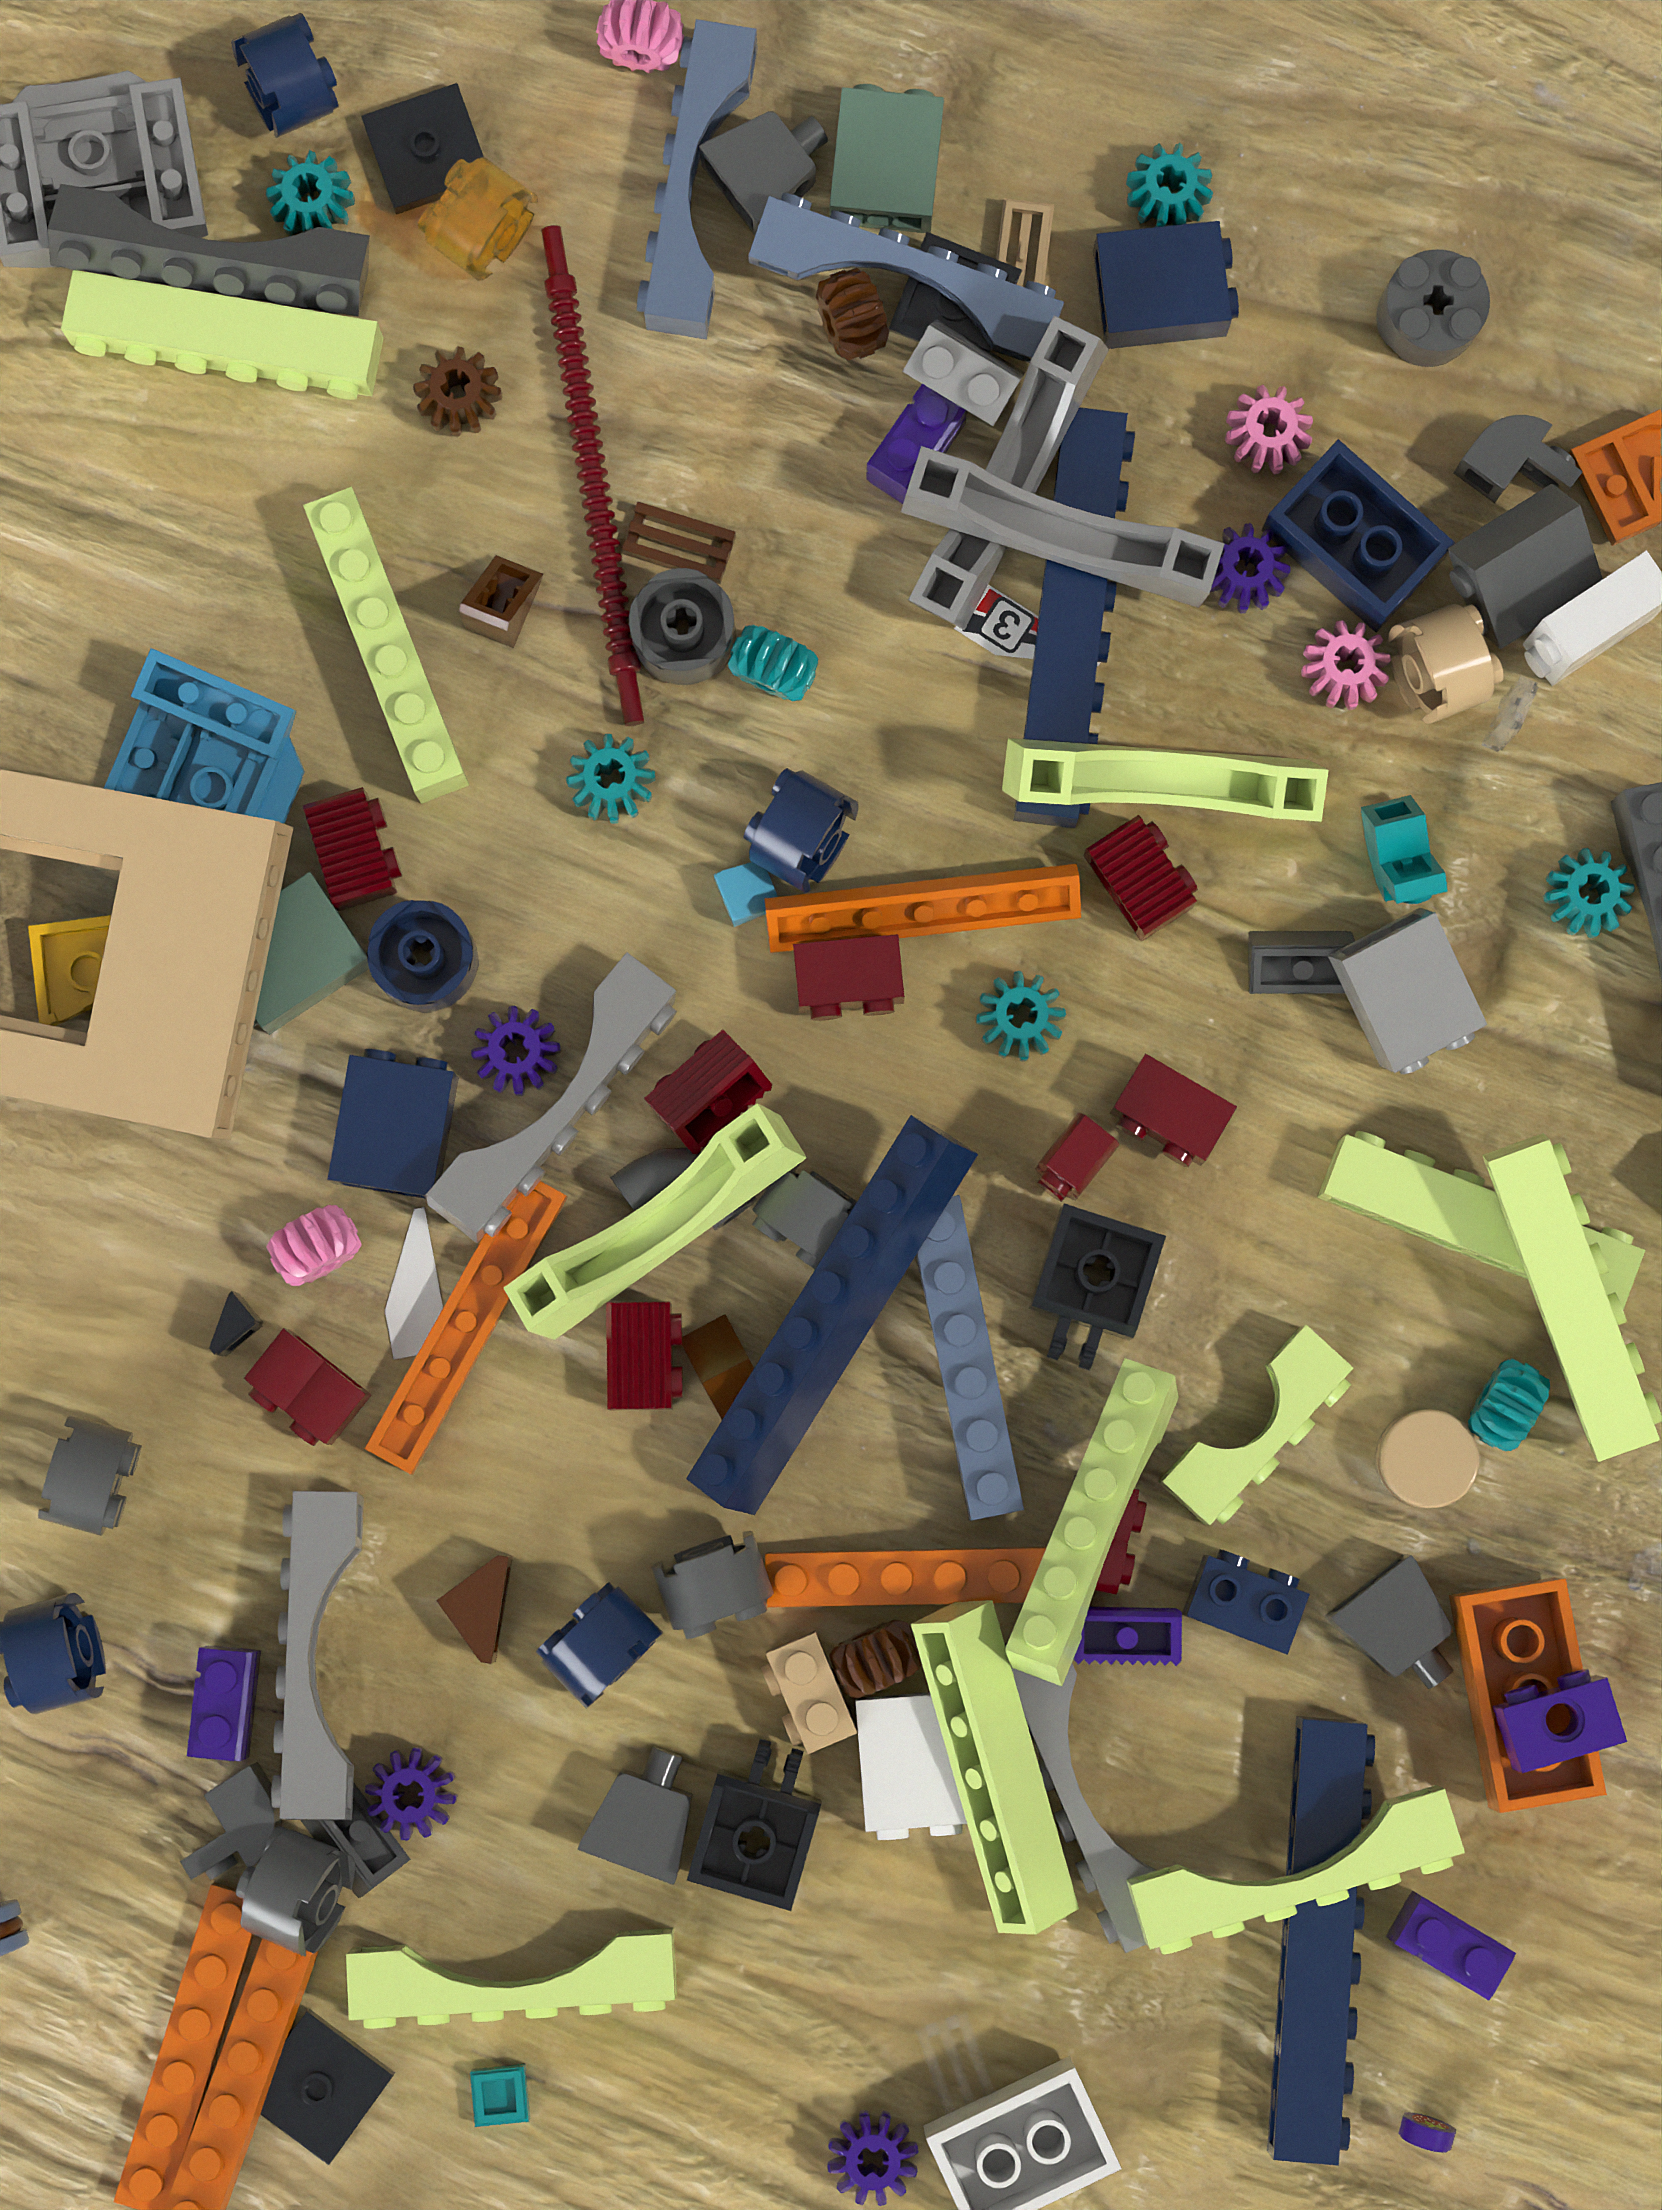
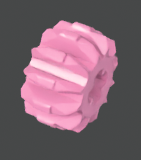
[596,0,684,73]
[1225,384,1313,475]
[1301,620,1391,710]
[266,1205,362,1286]

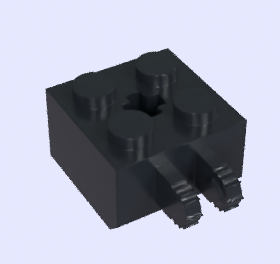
[1029,1203,1166,1371]
[686,1739,822,1911]

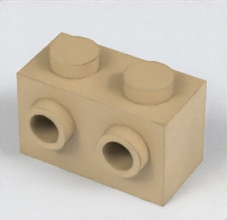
[761,1630,857,1754]

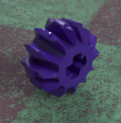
[1210,523,1291,614]
[471,1006,562,1096]
[365,1747,458,1841]
[827,2110,919,2206]

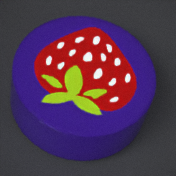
[1398,2112,1456,2153]

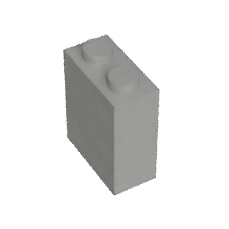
[902,320,1025,426]
[1328,908,1487,1074]

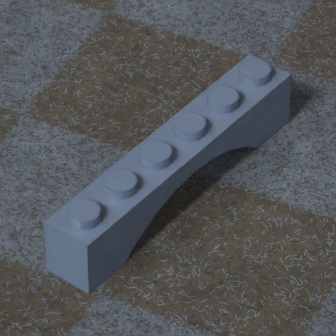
[637,19,758,340]
[748,193,1064,363]
[916,1195,1024,1521]

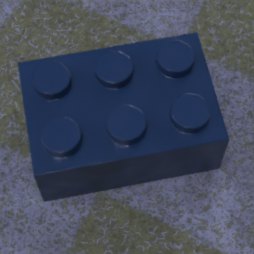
[1261,439,1455,633]

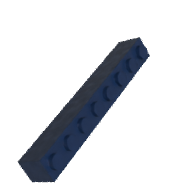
[1013,407,1135,829]
[686,1115,978,1515]
[1267,1716,1375,2166]

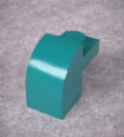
[1361,795,1448,904]

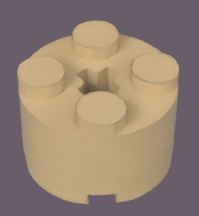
[1388,604,1504,724]

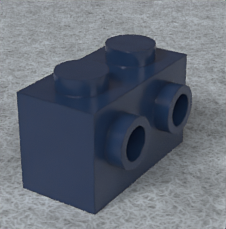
[1182,1549,1310,1655]

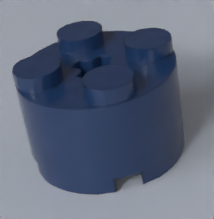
[231,13,339,138]
[744,768,859,893]
[367,900,479,1013]
[536,1582,664,1709]
[0,1593,106,1714]

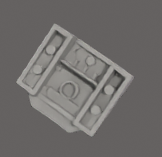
[0,70,209,268]

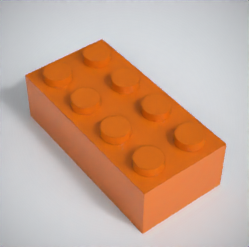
[1449,1577,1607,1813]

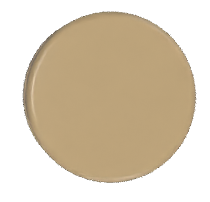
[1375,1409,1479,1508]

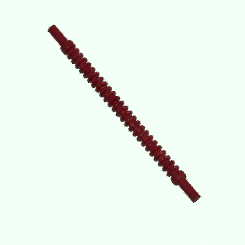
[541,225,644,726]

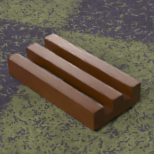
[622,501,736,584]

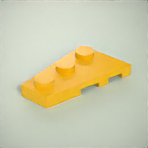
[28,915,111,1026]

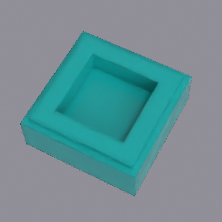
[470,2064,530,2127]

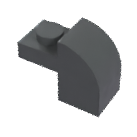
[1453,415,1583,504]
[180,1762,282,1881]

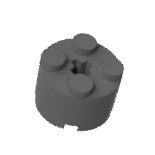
[1376,249,1490,367]
[629,568,736,685]
[752,1163,857,1269]
[38,1415,142,1536]
[651,1531,774,1639]
[236,1826,355,1956]

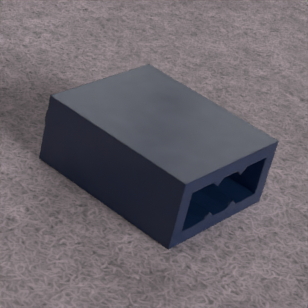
[1093,221,1239,349]
[327,1049,459,1199]

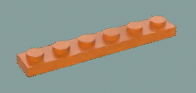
[764,864,1081,953]
[364,1181,568,1475]
[765,1546,1047,1607]
[113,1882,254,2210]
[164,1938,319,2210]

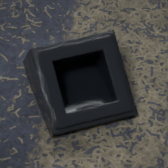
[209,1291,264,1357]

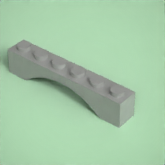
[908,315,1109,630]
[901,446,1224,608]
[426,952,677,1243]
[271,1491,364,1820]
[1005,1642,1157,1953]

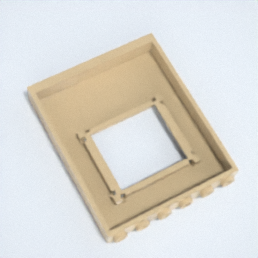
[0,769,294,1140]

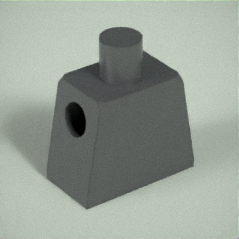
[699,111,828,235]
[1325,1554,1454,1689]
[577,1746,693,1885]

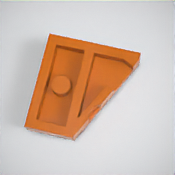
[1569,409,1662,546]

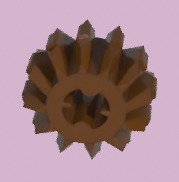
[815,268,890,361]
[413,346,502,438]
[829,1619,922,1698]

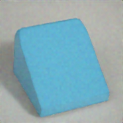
[713,862,778,927]

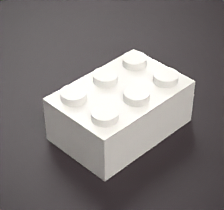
[923,2056,1122,2210]

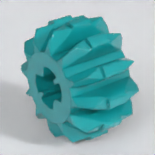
[1126,143,1213,227]
[266,150,355,236]
[728,625,819,701]
[566,734,656,824]
[1543,848,1635,938]
[976,971,1066,1062]
[1468,1358,1550,1452]

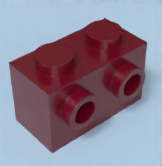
[793,934,905,1021]
[1110,1053,1237,1168]

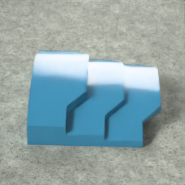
[104,648,305,858]

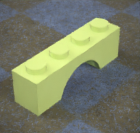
[1158,1325,1354,1525]

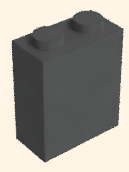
[1447,484,1603,649]

